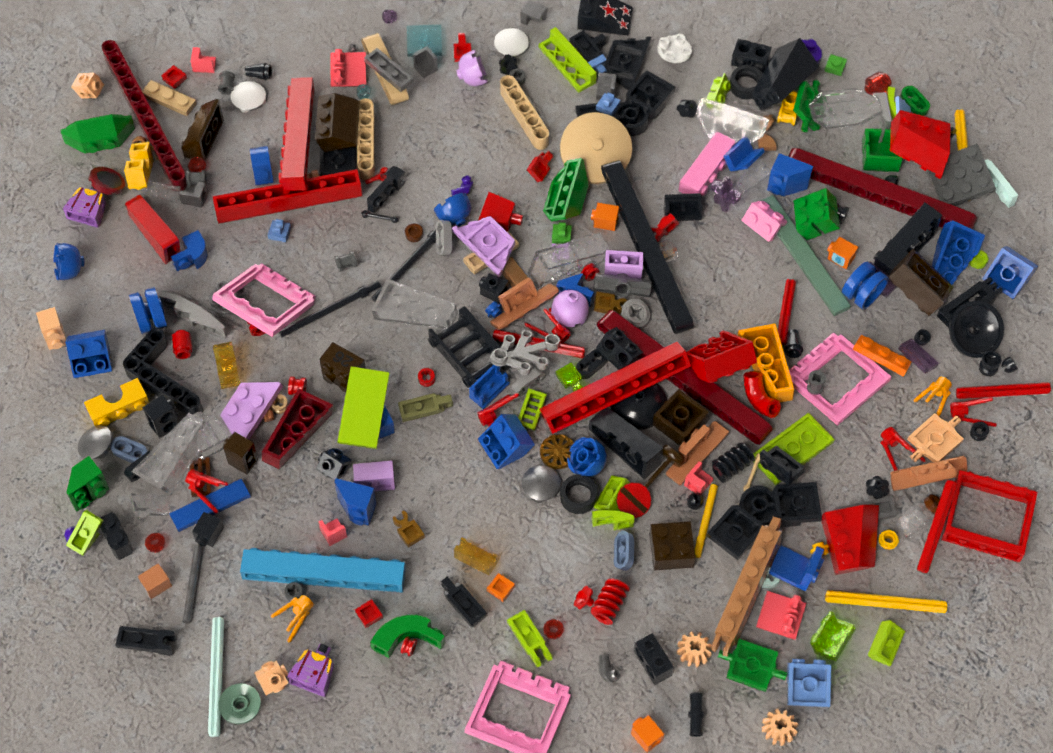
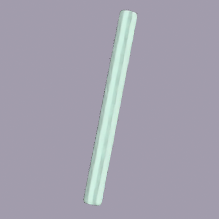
[208,617,224,737]

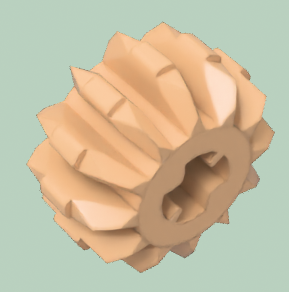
[677,631,712,667]
[762,709,798,746]

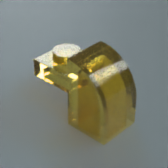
[213,342,240,389]

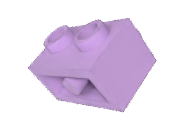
[604,250,643,279]

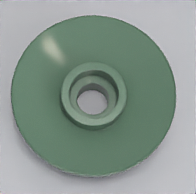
[219,683,261,724]

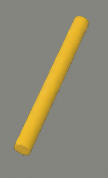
[694,484,718,558]

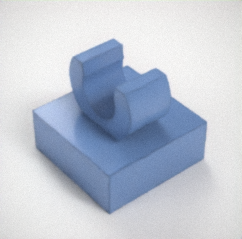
[588,54,606,77]
[596,92,620,116]
[268,219,291,242]

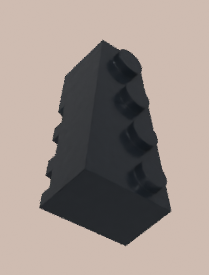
[873,202,942,280]
[589,407,663,480]

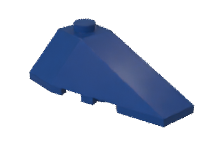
[931,220,985,285]

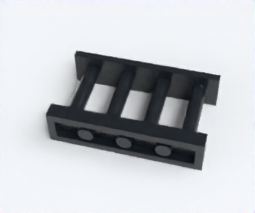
[428,306,511,388]

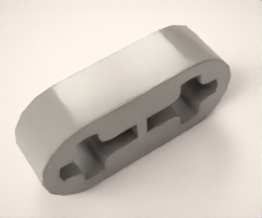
[436,220,452,255]
[511,367,545,397]

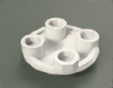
[494,28,529,57]
[658,34,692,63]
[231,81,266,113]

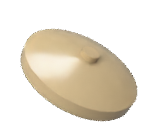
[560,113,632,184]

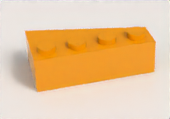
[738,324,794,402]

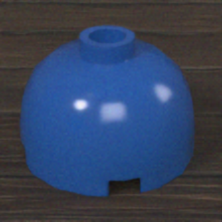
[434,193,471,227]
[53,243,85,280]
[567,437,607,477]

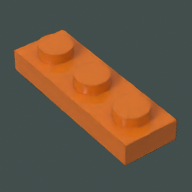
[853,335,912,377]

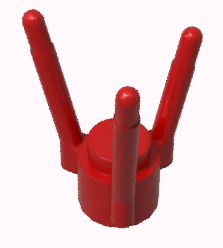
[524,308,571,343]
[477,393,519,427]
[950,397,997,427]
[880,427,926,471]
[185,469,228,514]

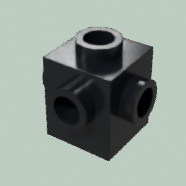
[317,448,352,480]

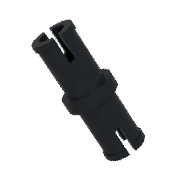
[688,693,705,737]

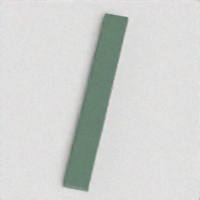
[760,195,851,316]

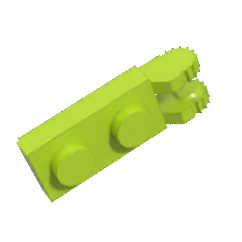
[507,610,553,668]

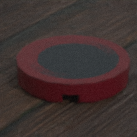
[88,167,125,195]

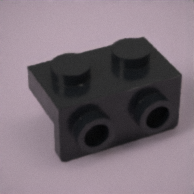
[760,445,805,485]

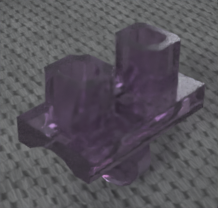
[710,176,741,212]

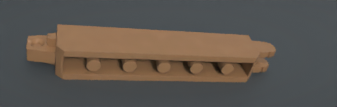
[711,516,782,656]

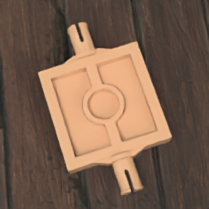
[907,413,964,462]

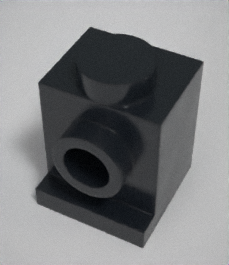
[479,273,509,304]

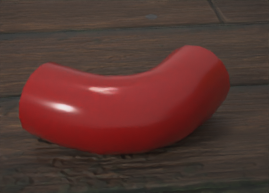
[743,371,781,418]

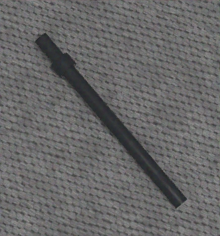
[371,230,436,302]
[279,280,381,337]

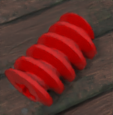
[591,579,630,625]

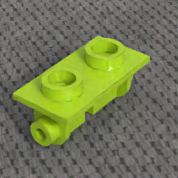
[705,73,731,112]

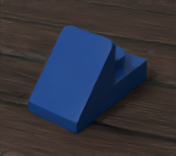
[557,274,594,307]

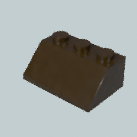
[315,93,360,152]
[181,99,224,163]
[888,249,953,316]

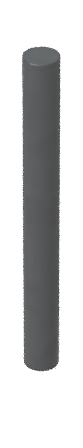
[182,545,202,623]

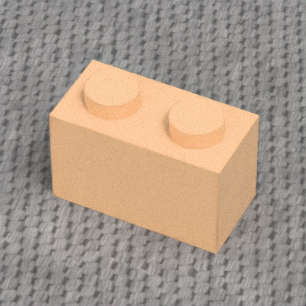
[36,307,66,350]

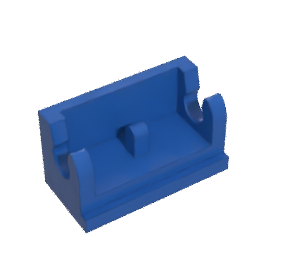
[469,365,510,409]

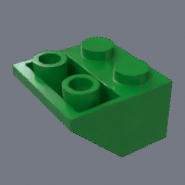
[66,456,109,512]

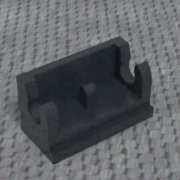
[664,193,703,221]

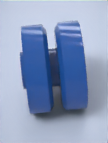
[841,261,889,310]
[129,287,167,334]

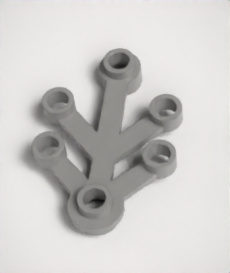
[490,330,560,375]

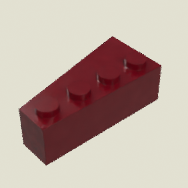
[262,388,333,469]

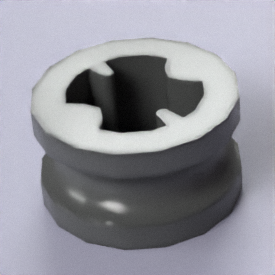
[509,69,525,86]
[284,582,303,602]

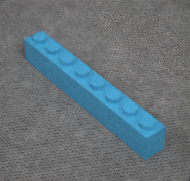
[240,548,406,593]

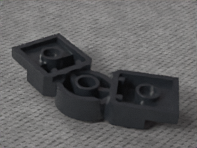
[575,70,676,136]
[706,482,822,560]

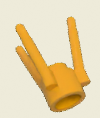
[914,376,952,417]
[271,595,314,643]

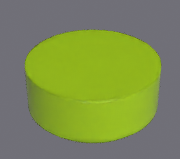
[969,250,988,269]

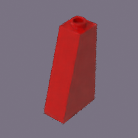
[127,197,181,264]

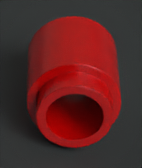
[172,330,192,359]

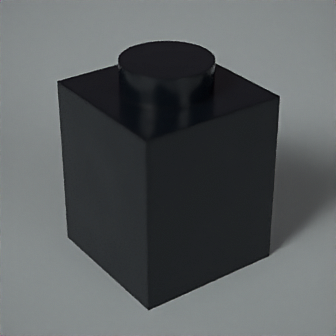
[192,512,224,547]

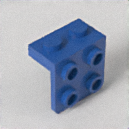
[769,546,824,591]

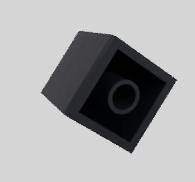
[751,38,820,110]

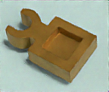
[594,291,627,314]
[393,510,425,548]

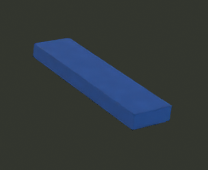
[169,479,251,532]

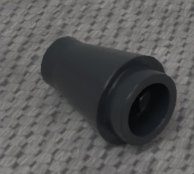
[245,63,273,80]
[784,329,803,358]

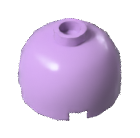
[456,50,488,87]
[551,290,589,327]

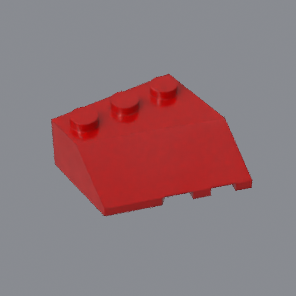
[890,110,950,179]
[686,330,757,383]
[821,505,879,575]

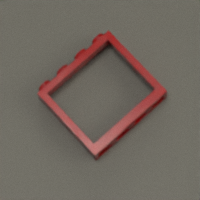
[941,470,1038,563]

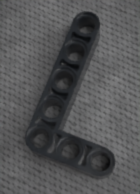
[123,328,203,418]

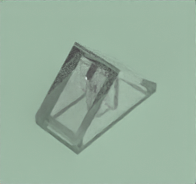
[895,503,935,538]

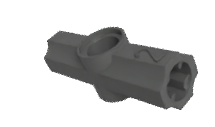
[593,273,651,297]

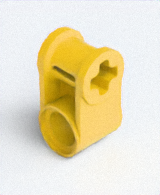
[777,91,797,126]

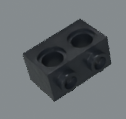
[731,39,772,73]
[596,327,643,370]
[142,395,179,438]
[633,633,674,685]

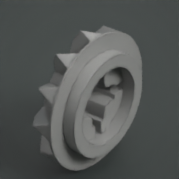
[621,299,650,328]

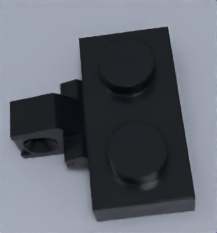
[569,30,606,62]

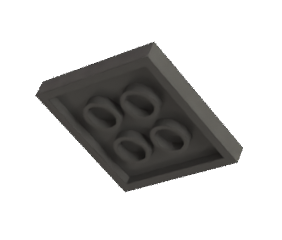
[928,143,996,206]

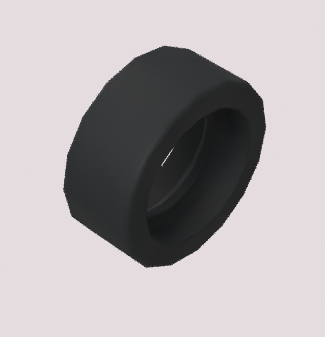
[730,65,763,100]
[560,474,598,514]

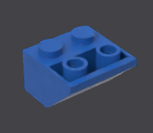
[65,329,112,378]
[478,414,535,469]

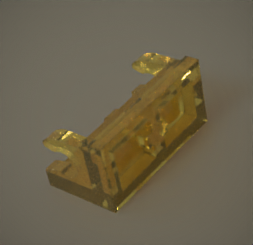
[454,537,499,576]

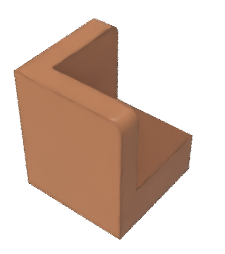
[138,563,172,599]

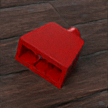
[478,192,524,232]

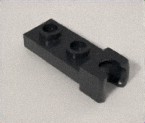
[367,166,406,213]
[115,626,177,656]

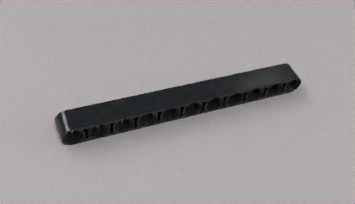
[601,160,694,334]

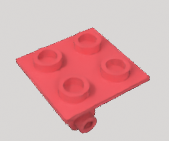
[331,49,366,87]
[756,591,806,640]

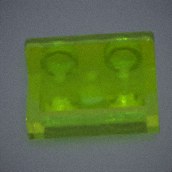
[810,611,856,661]

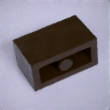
[223,431,258,475]

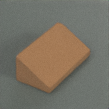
[502,257,528,287]

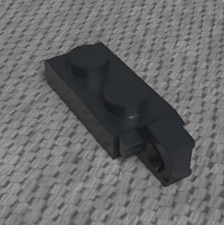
[441,576,488,628]

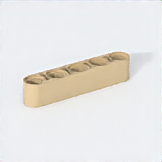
[361,33,409,105]
[500,75,549,150]
[357,98,375,181]

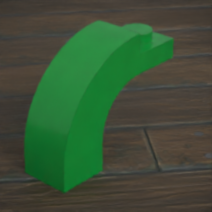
[370,615,445,658]

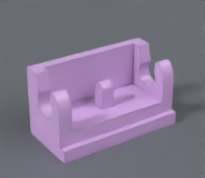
[353,461,395,491]

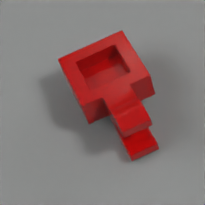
[454,33,471,62]
[526,151,553,182]
[651,213,679,242]

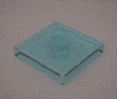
[407,25,442,57]

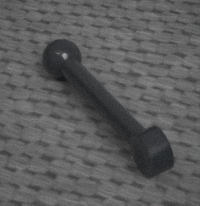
[361,210,398,223]

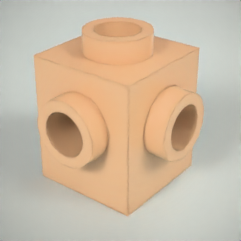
[71,73,105,99]
[254,660,288,695]

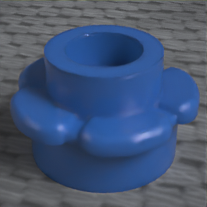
[485,301,502,318]

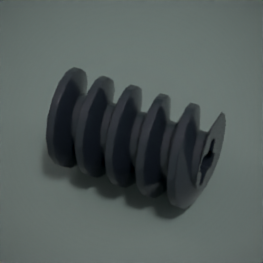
[712,443,755,483]

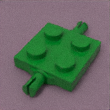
[793,80,826,132]
[717,639,788,692]

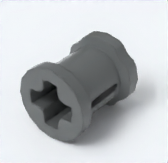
[218,71,235,95]
[186,170,207,187]
[334,251,357,272]
[807,370,826,395]

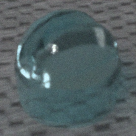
[356,84,371,100]

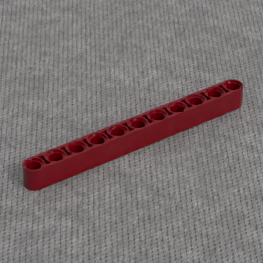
[101,40,187,192]
[788,148,977,229]
[597,310,773,445]

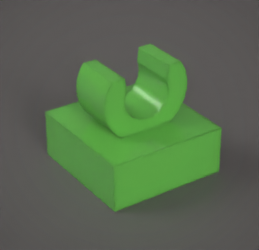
[552,222,571,244]

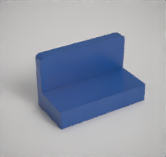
[723,137,765,171]

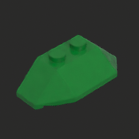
[60,114,135,154]
[543,158,589,221]

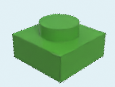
[824,54,847,76]

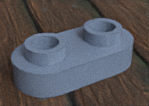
[110,436,147,463]
[614,531,634,571]

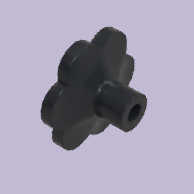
[499,54,517,75]
[677,99,699,118]
[866,476,889,499]

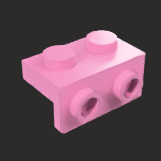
[741,201,787,242]

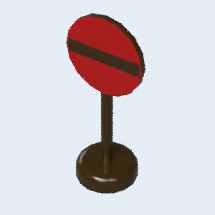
[616,444,685,518]

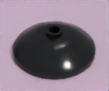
[949,301,1004,358]
[610,383,667,430]

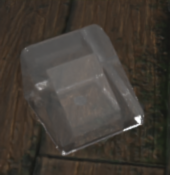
[658,239,679,262]
[775,580,801,598]

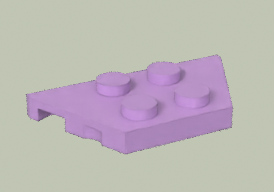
[452,216,515,277]
[220,382,283,440]

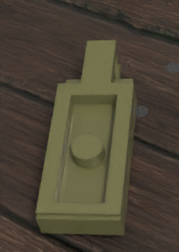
[398,393,453,422]

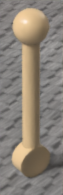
[743,454,760,491]

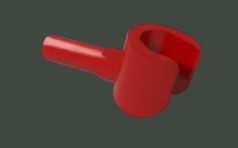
[365,167,388,184]

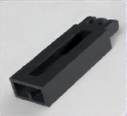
[937,277,1003,328]

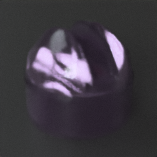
[382,9,397,24]

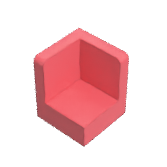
[191,47,216,73]
[684,461,713,495]
[318,518,347,546]

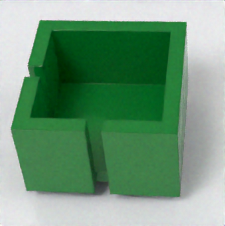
[862,128,903,172]
[793,188,840,240]

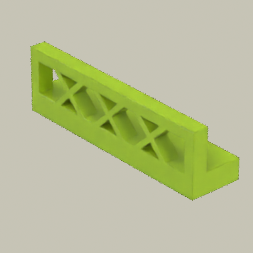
[538,27,596,93]

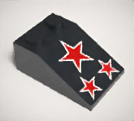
[577,0,633,36]

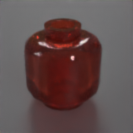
[864,71,892,96]

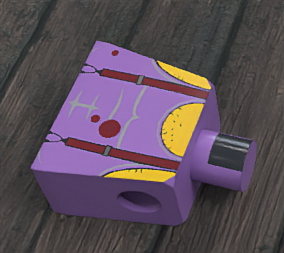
[63,186,106,228]
[287,644,334,697]

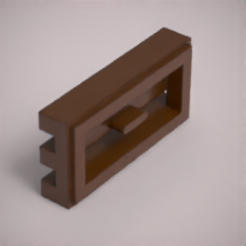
[190,457,212,497]

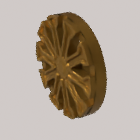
[540,434,574,469]

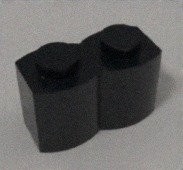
[100,512,133,560]

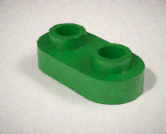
[900,86,930,116]

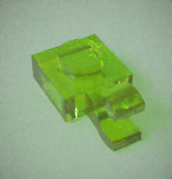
[555,363,583,392]

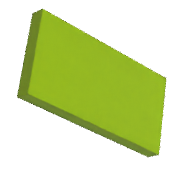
[337,367,390,449]
[753,412,835,486]

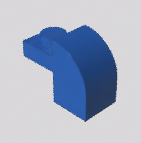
[250,146,274,185]
[171,230,207,271]

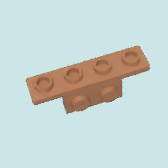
[490,278,559,330]
[666,421,729,485]
[890,456,967,491]

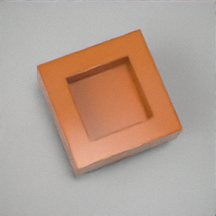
[487,573,515,602]

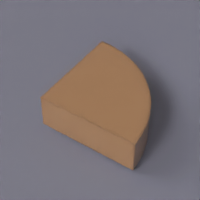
[757,132,777,151]

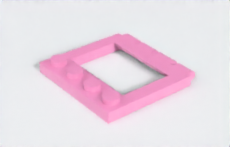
[212,263,316,337]
[789,333,891,426]
[465,661,571,753]

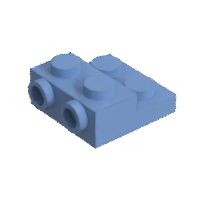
[787,659,831,707]

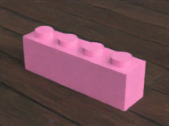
[679,132,736,196]

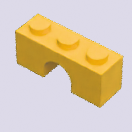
[124,142,154,190]
[84,378,149,426]

